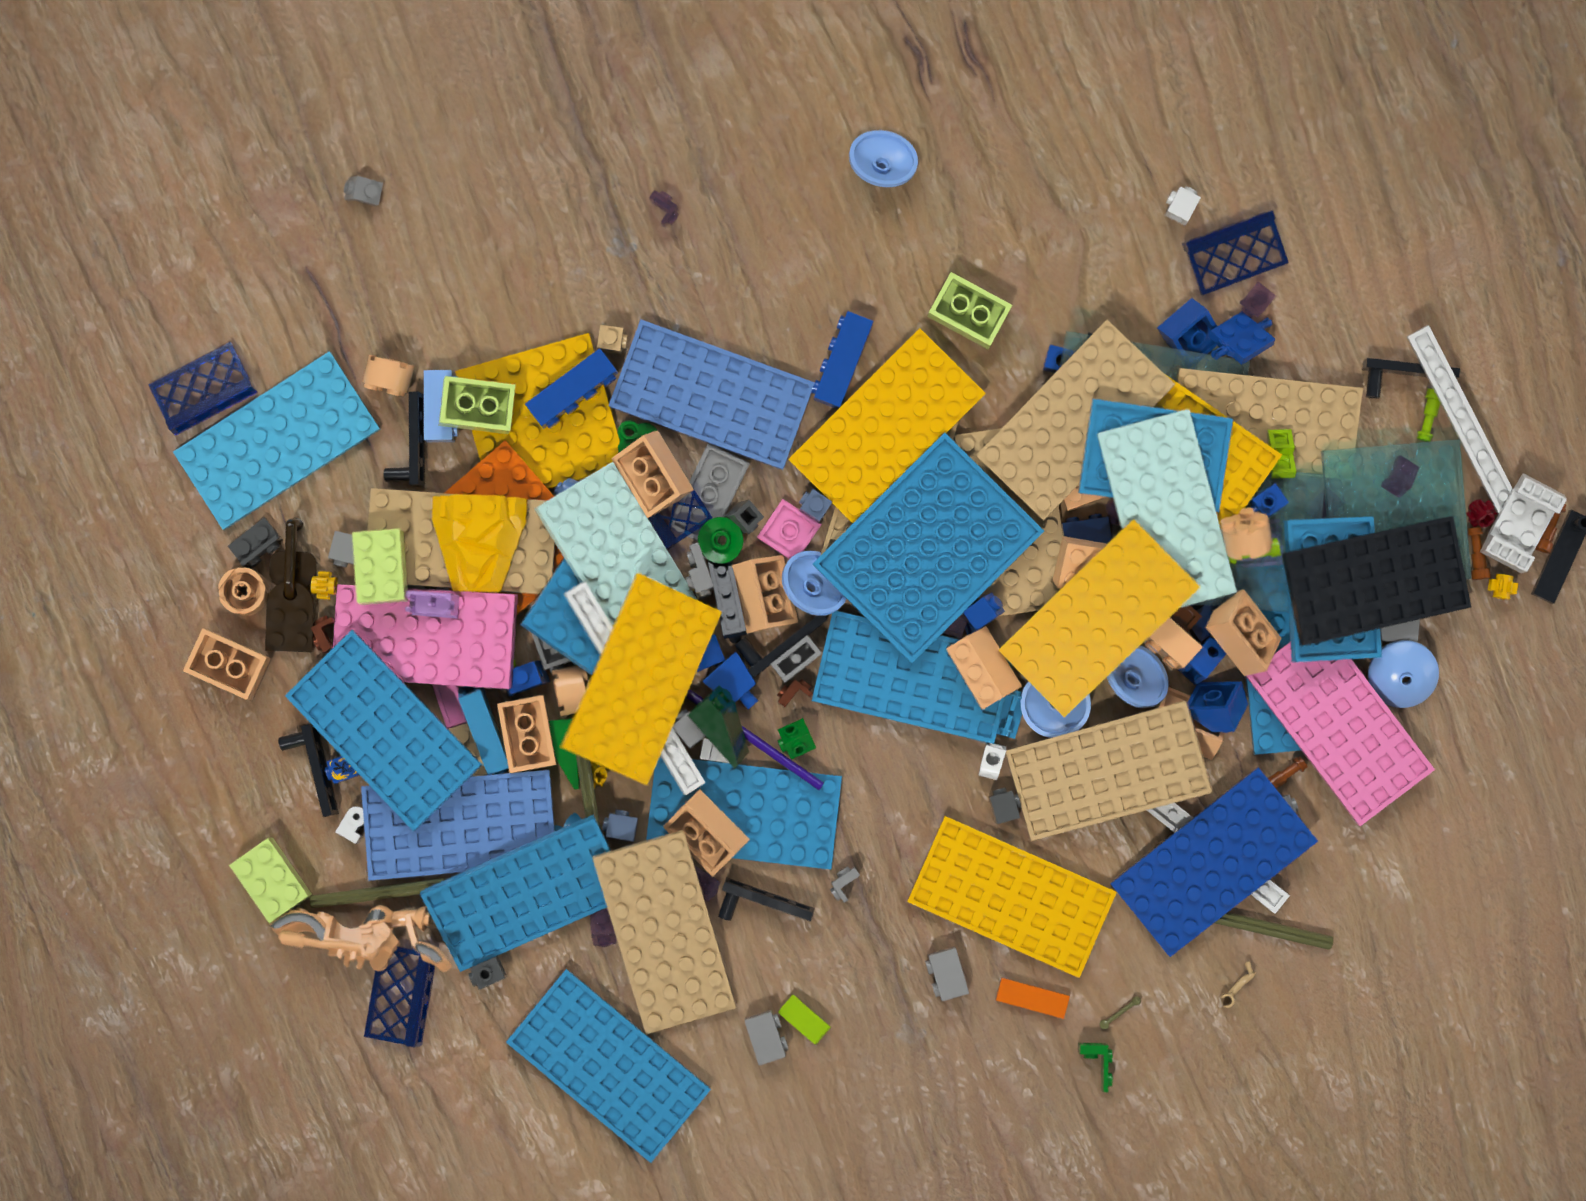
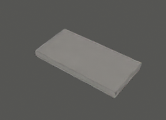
[668,444,750,542]

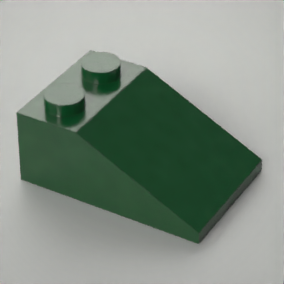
[687,685,749,769]

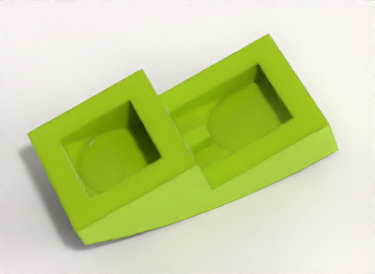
[1267,429,1296,478]
[778,995,831,1045]

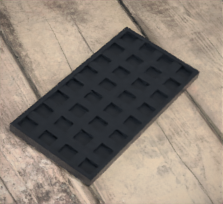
[1281,516,1471,646]

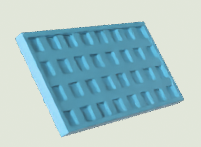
[173,351,381,530]

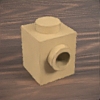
[597,325,628,355]

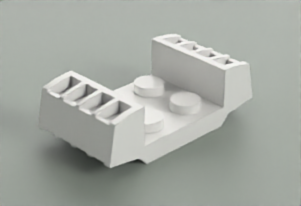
[1480,473,1567,573]

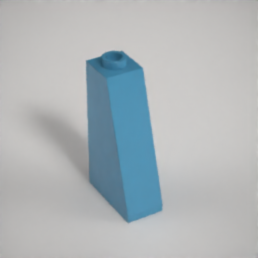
[458,686,509,775]

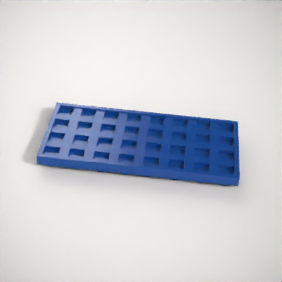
[1111,767,1318,957]

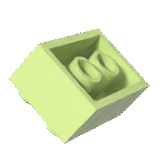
[927,272,1012,350]
[438,376,515,434]
[352,529,408,605]
[229,837,312,923]

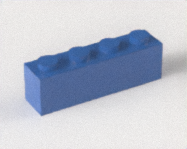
[811,311,873,409]
[525,348,618,429]

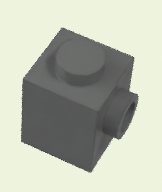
[724,499,764,534]
[989,787,1021,824]
[468,956,507,990]

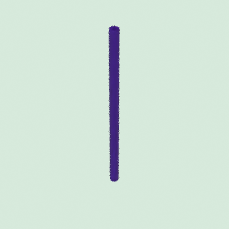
[685,689,824,790]

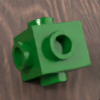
[777,718,816,760]

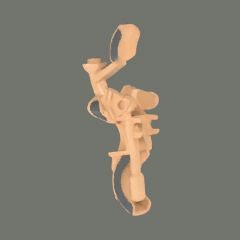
[269,905,452,972]

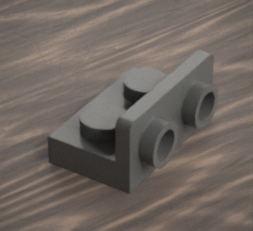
[228,517,283,568]

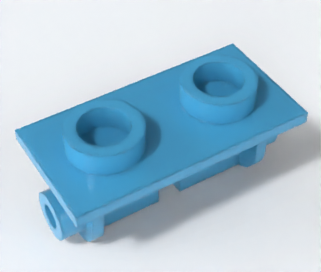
[997,690,1022,739]

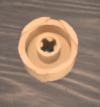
[362,354,414,396]
[1221,508,1273,560]
[218,567,270,616]
[552,665,588,716]

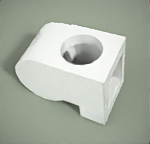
[700,738,729,763]
[978,743,1006,780]
[336,807,364,844]

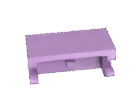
[405,590,460,619]

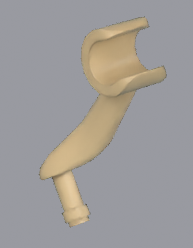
[1220,961,1256,1008]

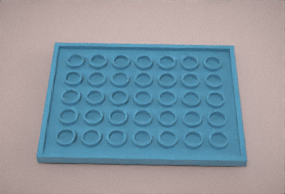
[812,432,1044,664]

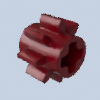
[1466,499,1497,528]

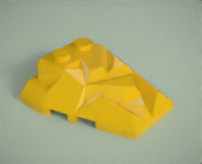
[432,494,527,593]

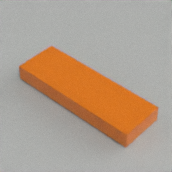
[995,977,1070,1019]

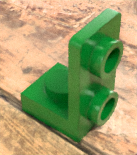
[1078,1043,1113,1093]

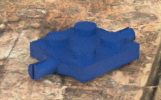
[1209,311,1275,365]

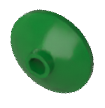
[698,517,744,564]

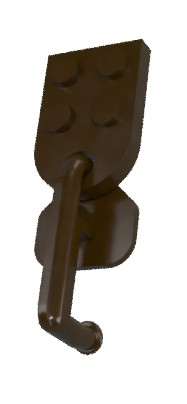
[265,518,317,653]

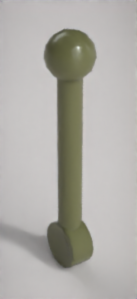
[1100,996,1141,1029]

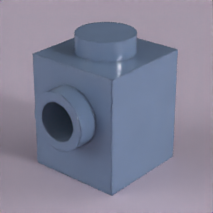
[799,489,832,523]
[602,810,638,841]

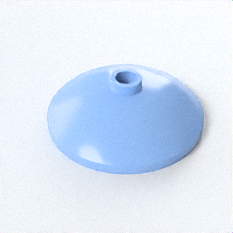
[849,130,918,187]
[782,551,846,616]
[1368,640,1439,708]
[1107,645,1169,708]
[1021,681,1091,738]

